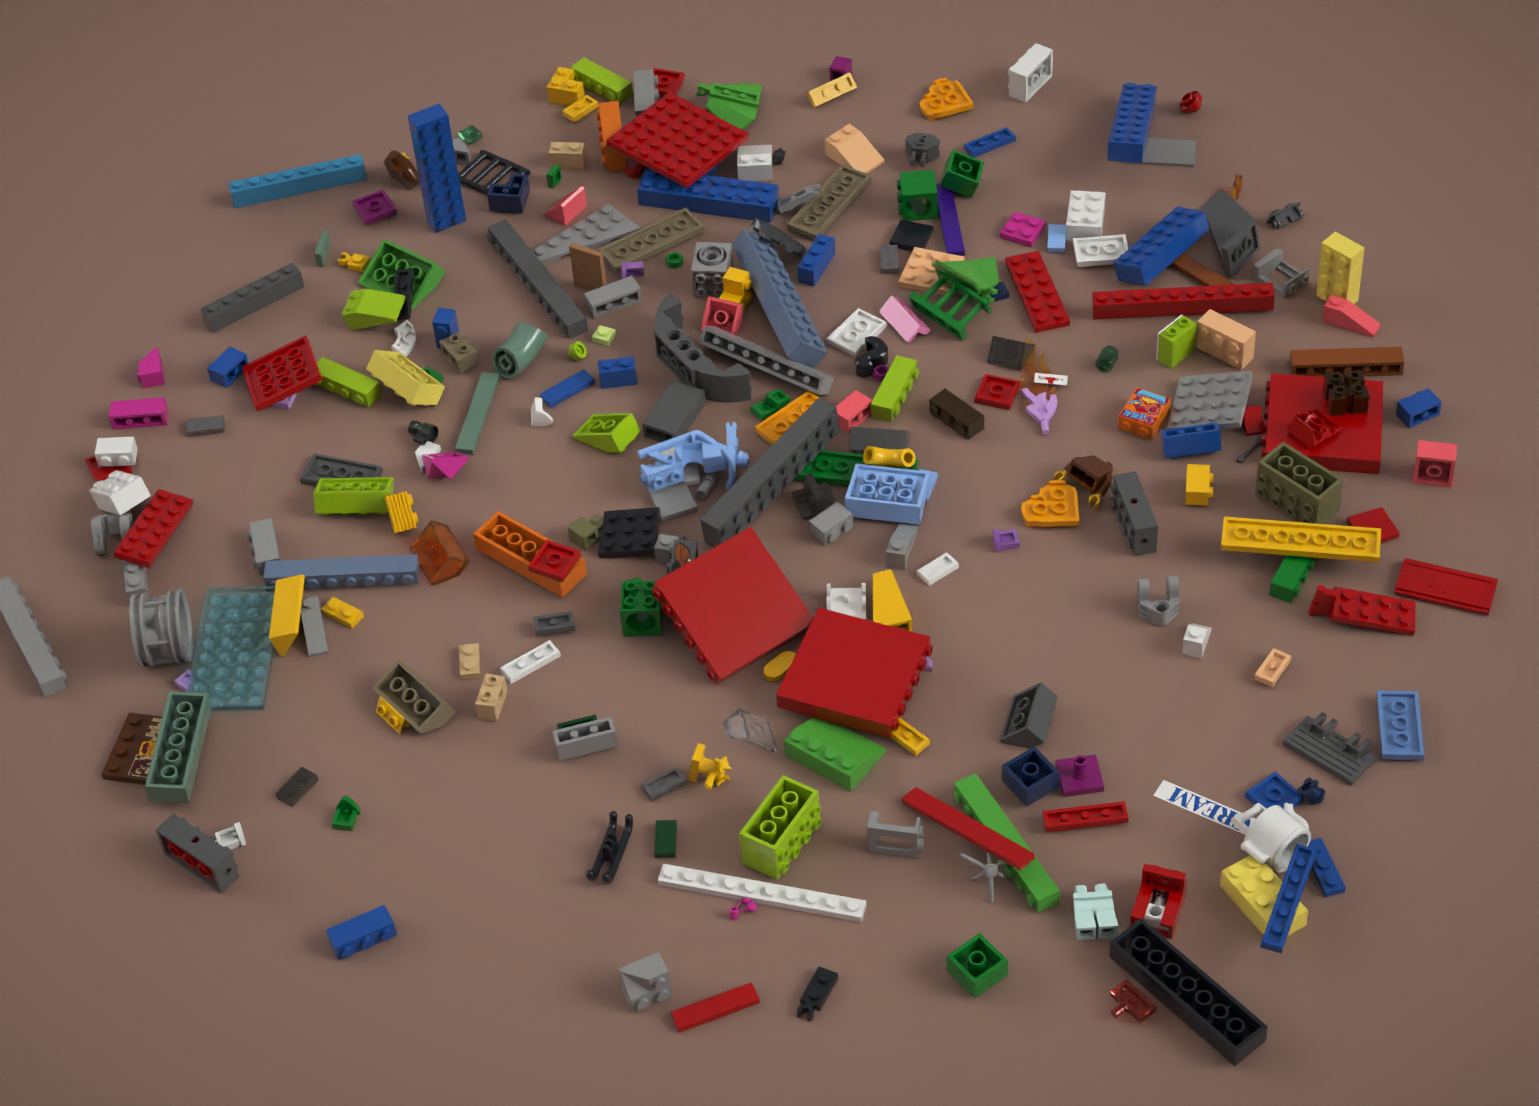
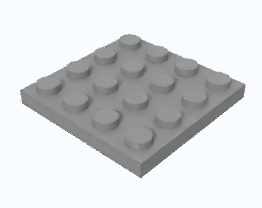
[1167,371,1253,429]

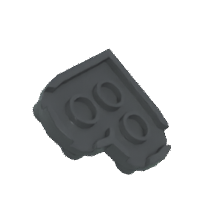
[750,218,806,257]

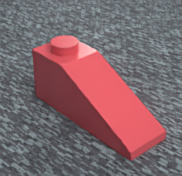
[1323,295,1381,338]

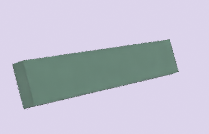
[455,371,500,455]

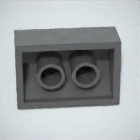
[849,427,910,454]
[999,682,1058,749]

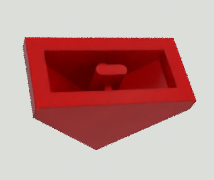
[1242,405,1265,436]

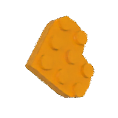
[920,78,974,120]
[1021,480,1079,527]

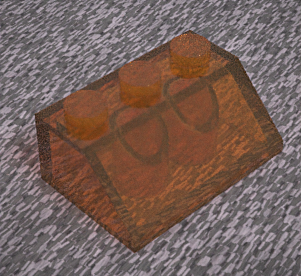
[410,520,470,586]

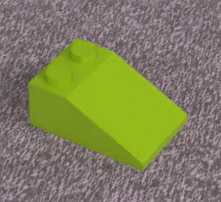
[341,288,406,331]
[572,413,641,453]

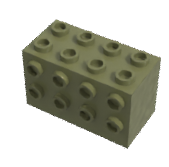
[1255,442,1343,524]

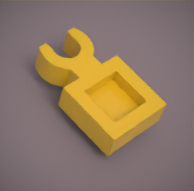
[337,252,371,273]

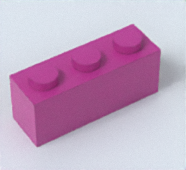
[109,397,168,430]

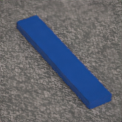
[1260,844,1317,954]

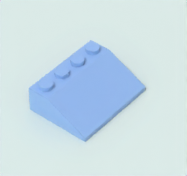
[845,463,930,525]

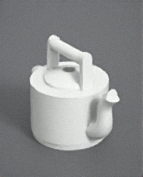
[1231,803,1311,873]

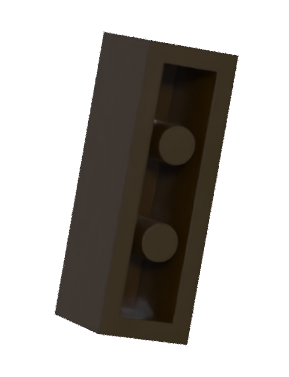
[929,388,984,440]

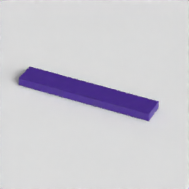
[936,183,965,256]

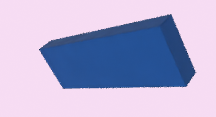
[964,127,1016,158]
[540,369,595,408]

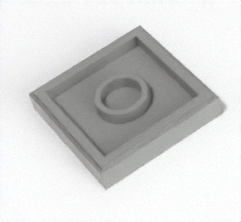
[649,481,698,522]

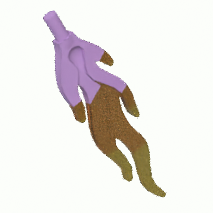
[1021,338,1058,435]

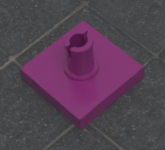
[1055,754,1104,797]

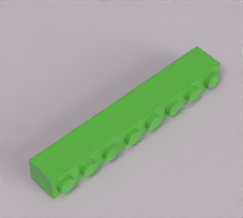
[953,773,1060,913]

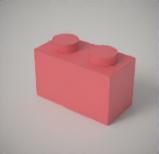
[836,390,872,433]

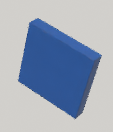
[1245,772,1304,809]

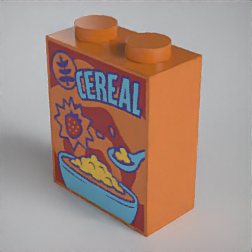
[1118,387,1171,440]

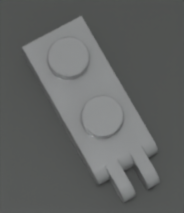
[777,184,821,213]

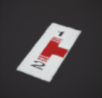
[1034,373,1068,386]

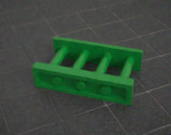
[909,269,992,341]

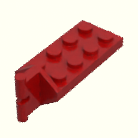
[1308,585,1416,636]

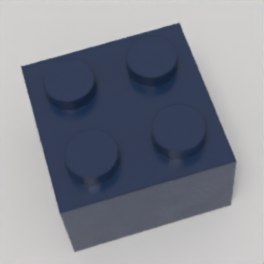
[1002,746,1060,807]

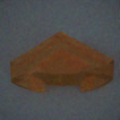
[1231,174,1242,199]

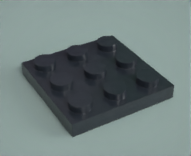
[598,507,661,558]

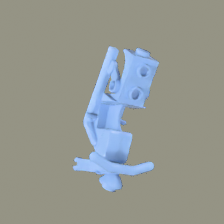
[637,422,750,493]

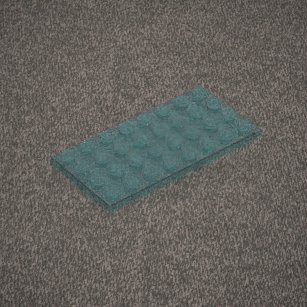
[187,586,275,711]

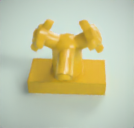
[688,743,731,791]

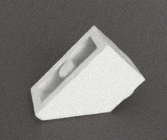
[1182,623,1212,659]

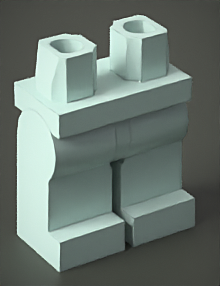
[1073,883,1118,940]

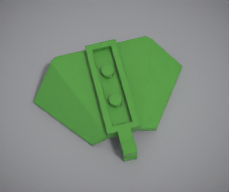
[696,82,762,130]
[931,257,999,302]

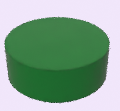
[665,252,683,269]

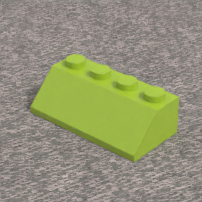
[313,477,394,515]

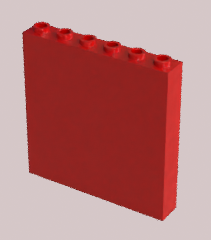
[1261,373,1383,474]
[652,527,813,685]
[776,607,933,738]

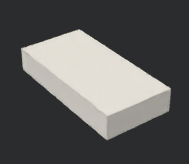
[917,552,959,586]

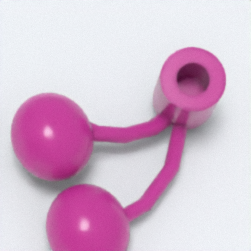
[730,897,757,920]

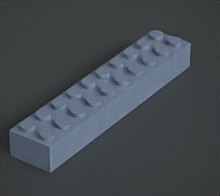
[732,229,827,368]

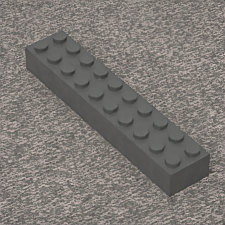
[700,398,840,548]

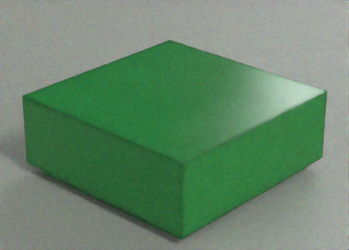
[546,164,562,188]

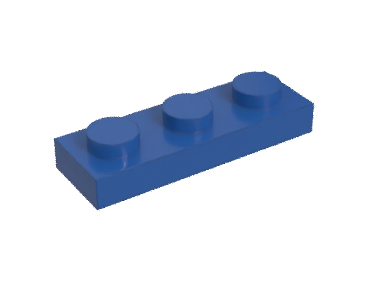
[1308,838,1346,897]

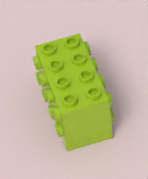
[739,775,822,880]

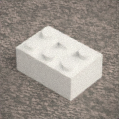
[1008,43,1053,103]
[1066,190,1106,241]
[89,471,151,515]

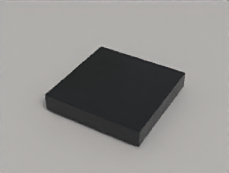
[890,220,934,251]

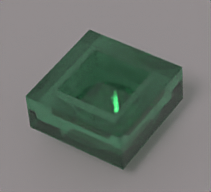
[459,125,483,145]

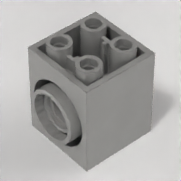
[691,242,734,297]

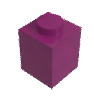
[829,56,852,81]

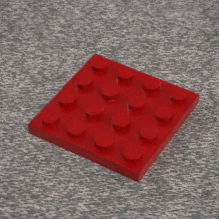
[242,335,323,412]

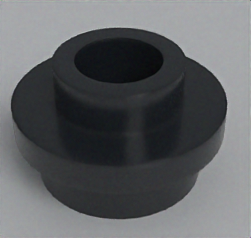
[772,148,786,164]

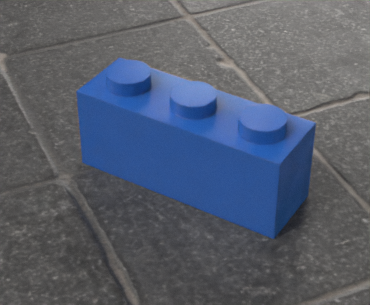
[797,234,835,286]
[1161,422,1222,459]
[326,905,397,960]

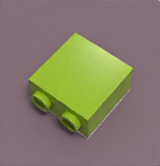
[1156,314,1197,369]

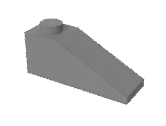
[886,523,918,570]
[301,596,328,657]

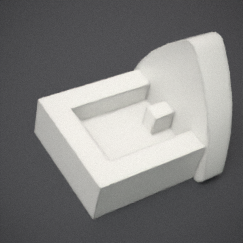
[531,397,553,427]
[215,822,246,849]

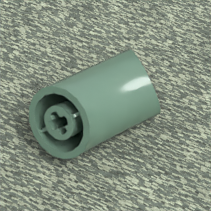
[492,322,548,379]

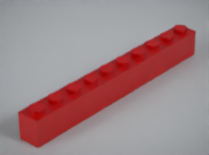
[1092,282,1275,320]

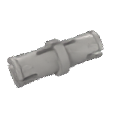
[695,471,721,499]

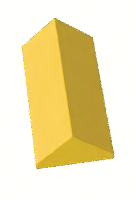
[269,574,305,657]

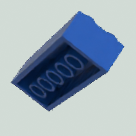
[1113,206,1209,286]

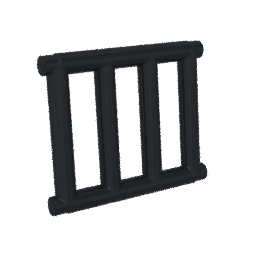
[458,149,531,195]

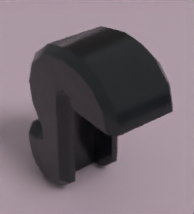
[855,336,888,377]

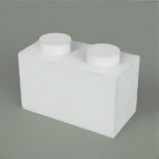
[95,437,138,467]

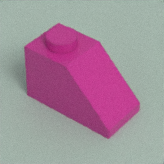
[136,347,165,388]

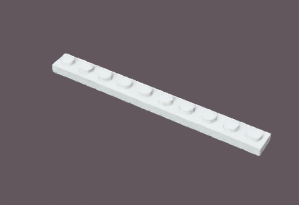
[658,864,867,922]

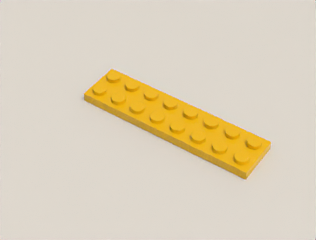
[1221,517,1381,563]

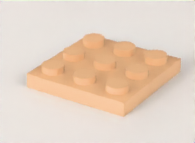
[898,247,965,295]

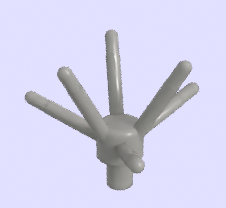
[960,852,1009,903]

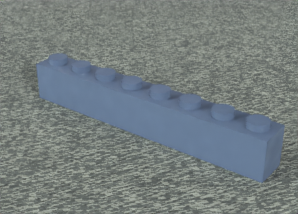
[263,554,420,591]

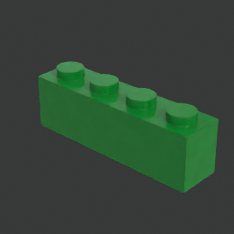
[1269,555,1316,603]

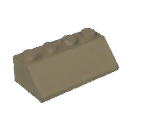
[372,659,456,734]

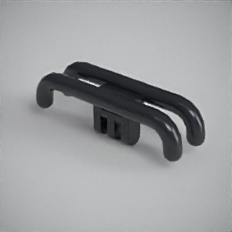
[586,811,633,884]

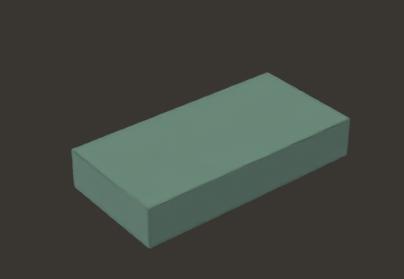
[314,231,331,267]

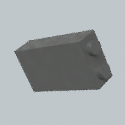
[642,381,706,442]

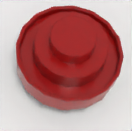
[1179,91,1202,114]

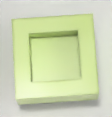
[592,325,616,346]

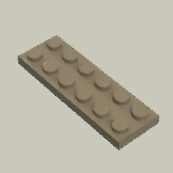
[787,164,871,240]
[598,208,705,273]

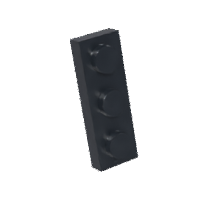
[394,268,415,320]

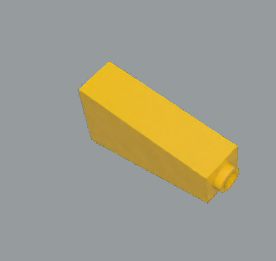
[873,569,912,632]

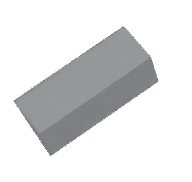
[1126,138,1196,167]

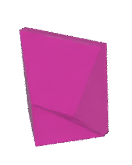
[422,452,468,479]

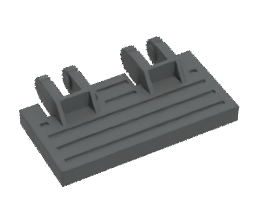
[1283,712,1376,786]

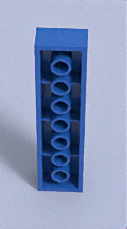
[1107,83,1157,163]
[407,103,466,233]
[637,167,779,223]

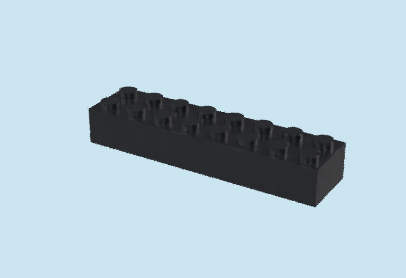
[1109,918,1268,1066]

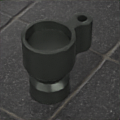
[408,420,439,445]

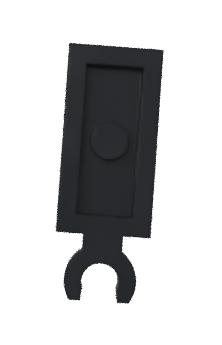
[797,966,838,1022]

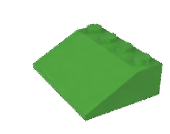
[358,239,446,310]
[784,718,886,791]

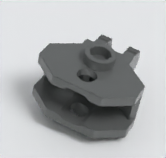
[905,133,940,167]

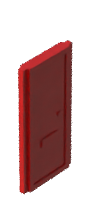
[1394,558,1498,615]

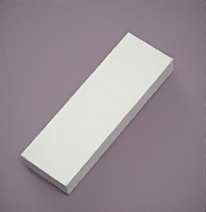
[500,640,561,684]

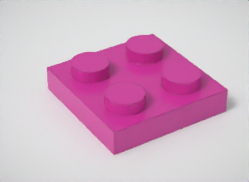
[1000,211,1046,247]

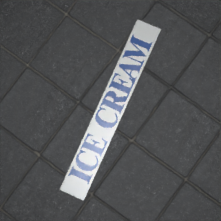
[1153,780,1255,835]

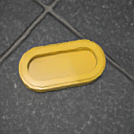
[764,651,796,682]

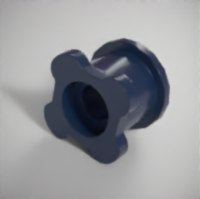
[1297,778,1325,805]

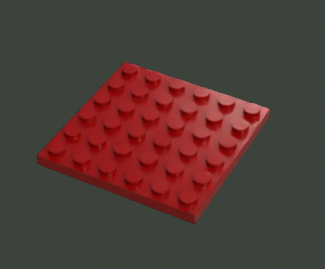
[606,92,749,188]

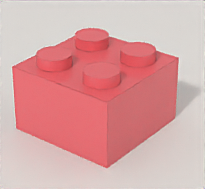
[1413,440,1457,487]

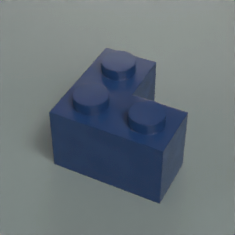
[487,174,530,213]

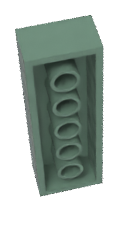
[145,691,212,803]

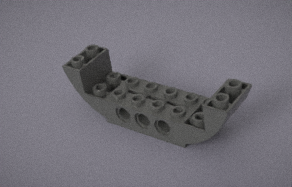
[653,293,752,403]

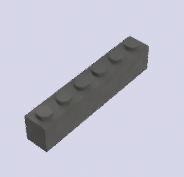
[201,263,304,333]

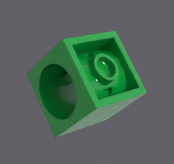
[896,170,938,221]
[620,581,663,637]

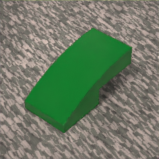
[750,389,791,421]

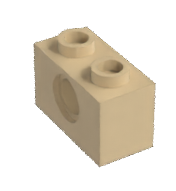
[475,674,508,722]

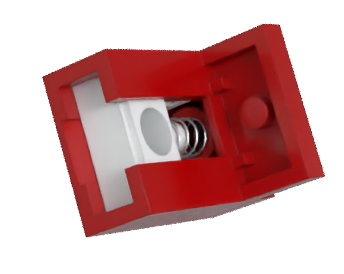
[1130,863,1187,939]

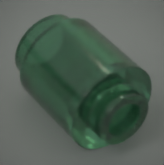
[1095,345,1118,372]

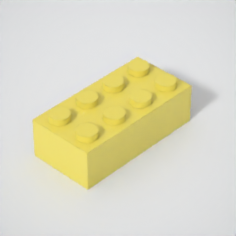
[1316,232,1365,304]
[366,350,445,407]
[1220,855,1308,935]

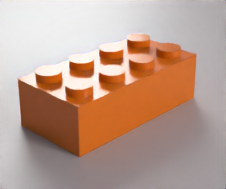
[596,101,627,172]

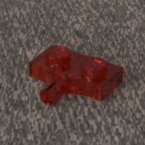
[1110,979,1157,1023]

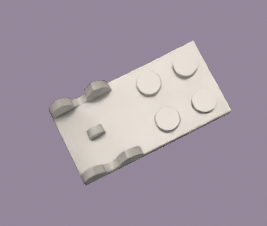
[826,583,866,620]

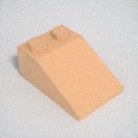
[824,124,884,173]

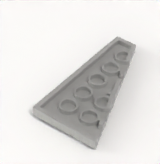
[532,204,641,265]

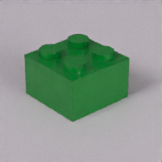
[940,149,984,198]
[947,933,1008,998]

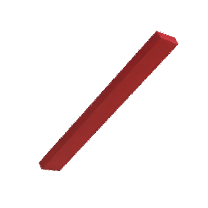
[901,787,1035,871]

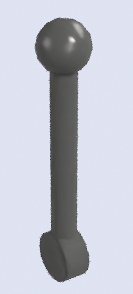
[1237,437,1262,463]

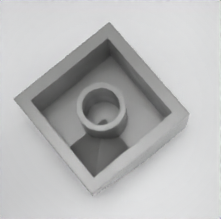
[619,952,672,1012]

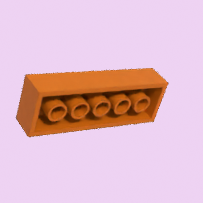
[473,511,587,598]

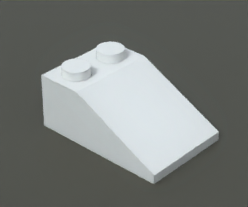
[737,145,772,181]

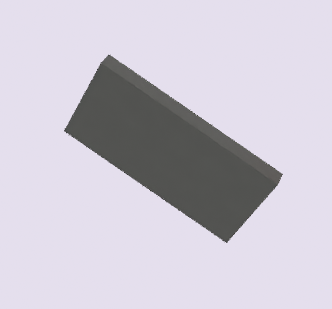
[300,453,383,486]

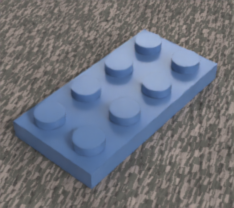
[1376,690,1424,760]

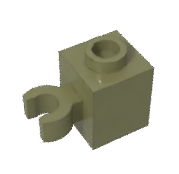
[568,515,602,551]

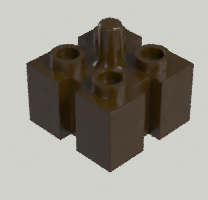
[1323,370,1369,416]

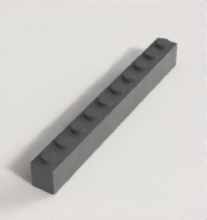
[487,219,588,339]

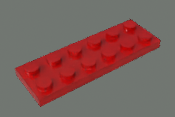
[1005,251,1070,333]
[114,489,193,569]

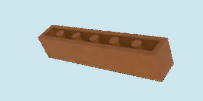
[1289,347,1404,377]

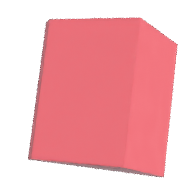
[545,186,587,225]
[700,296,744,335]

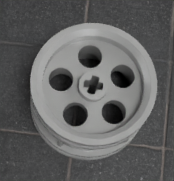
[129,588,193,668]

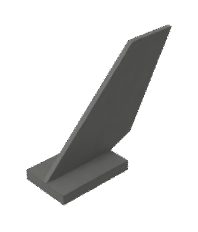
[1203,188,1261,278]

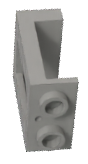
[1252,248,1310,298]
[867,811,924,859]

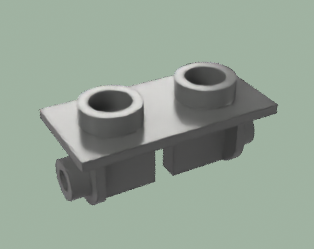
[1267,202,1304,229]

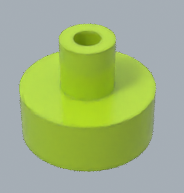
[568,341,587,360]

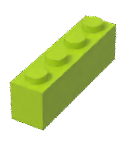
[570,57,633,105]
[871,355,919,422]
[315,357,382,408]

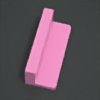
[879,295,931,343]

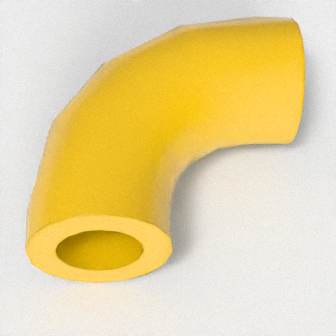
[863,446,916,468]

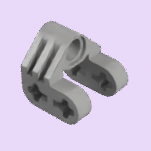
[91,513,133,555]
[1137,575,1180,626]

